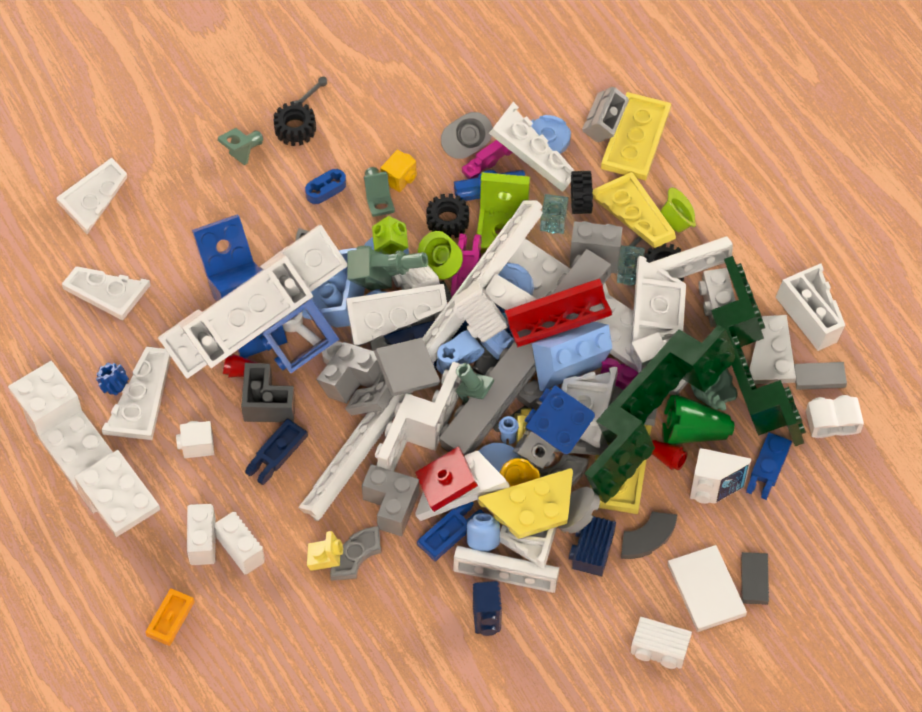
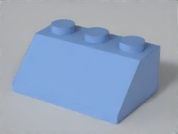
[302,248,365,328]
[532,322,612,391]

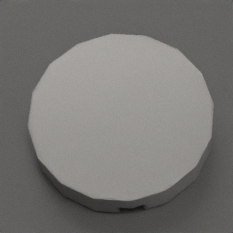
[558,487,600,533]

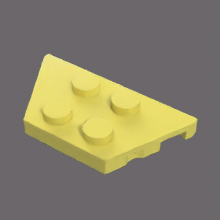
[478,468,573,539]

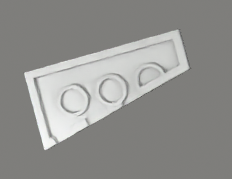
[346,284,447,346]

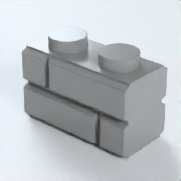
[582,87,629,143]

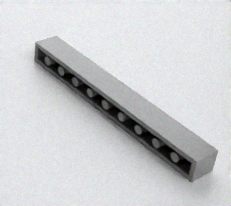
[439,249,611,455]

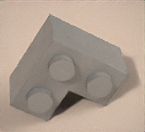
[316,342,381,404]
[362,464,420,537]

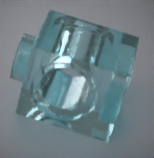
[540,194,569,234]
[617,245,645,285]

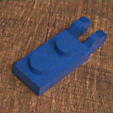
[746,432,792,500]
[417,502,485,562]

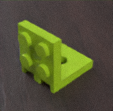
[477,172,530,253]

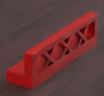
[505,278,612,348]

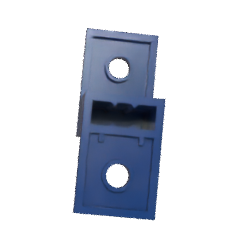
[192,214,287,358]

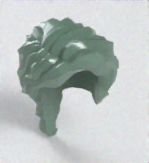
[691,368,737,411]

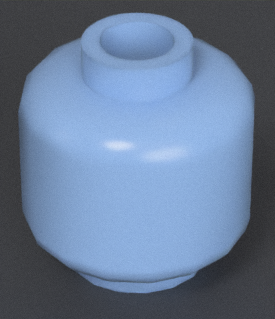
[467,513,500,553]

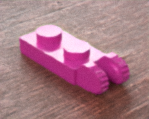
[451,234,482,298]

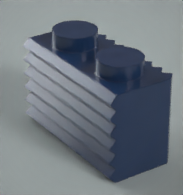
[569,516,616,577]
[473,581,502,636]

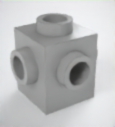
[513,430,556,469]

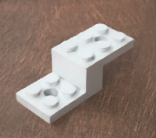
[375,362,462,471]

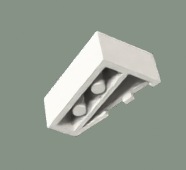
[776,264,845,351]

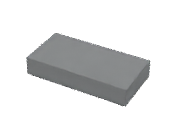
[794,362,847,390]

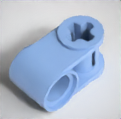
[436,330,484,374]

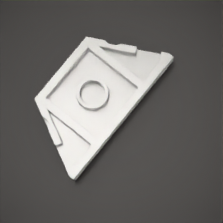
[631,256,686,342]
[561,367,618,448]
[415,450,510,521]
[500,525,557,568]

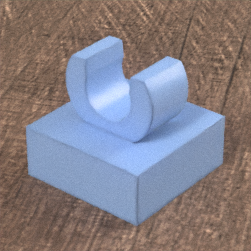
[480,330,514,360]

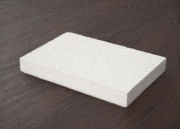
[667,545,747,632]

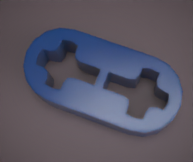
[305,169,346,204]

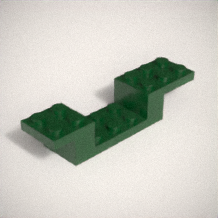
[711,256,806,447]
[584,325,737,504]

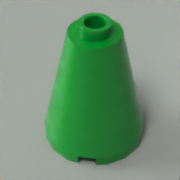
[662,394,735,444]

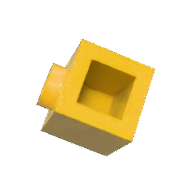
[380,149,417,193]

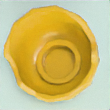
[499,458,540,487]

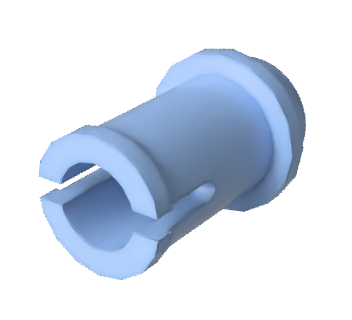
[498,416,519,444]

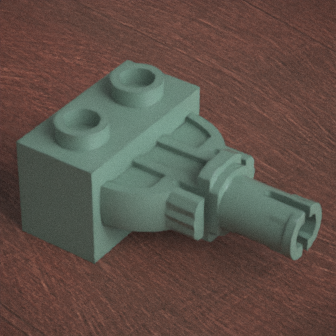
[347,246,428,291]

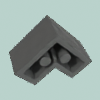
[241,363,295,422]

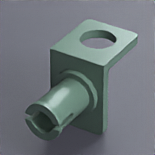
[218,128,263,165]
[364,167,395,217]
[456,363,494,404]

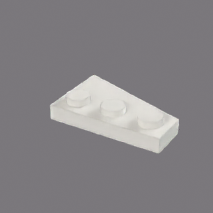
[56,158,127,234]
[62,267,151,321]
[749,315,796,385]

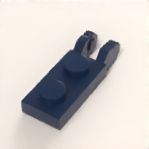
[245,419,308,485]

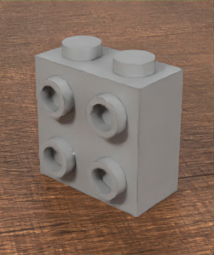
[569,221,623,274]

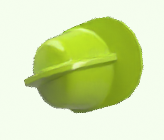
[660,187,696,233]
[418,231,463,280]

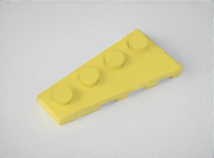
[592,172,676,248]

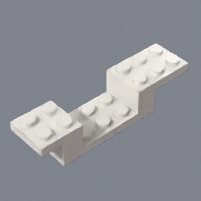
[158,225,347,379]
[8,360,160,537]

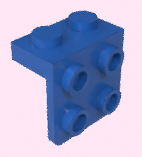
[524,385,595,454]

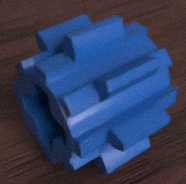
[96,362,129,395]

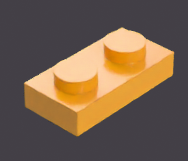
[145,588,195,646]

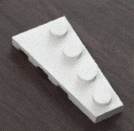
[489,102,574,192]
[102,347,171,440]

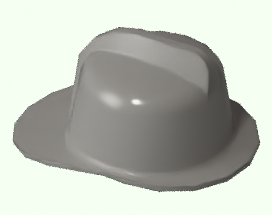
[441,112,493,159]

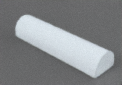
[636,236,733,279]
[453,546,560,593]

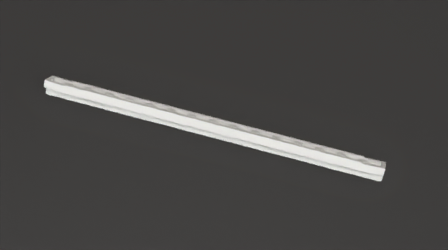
[298,200,543,521]

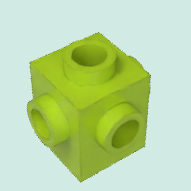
[372,216,408,255]

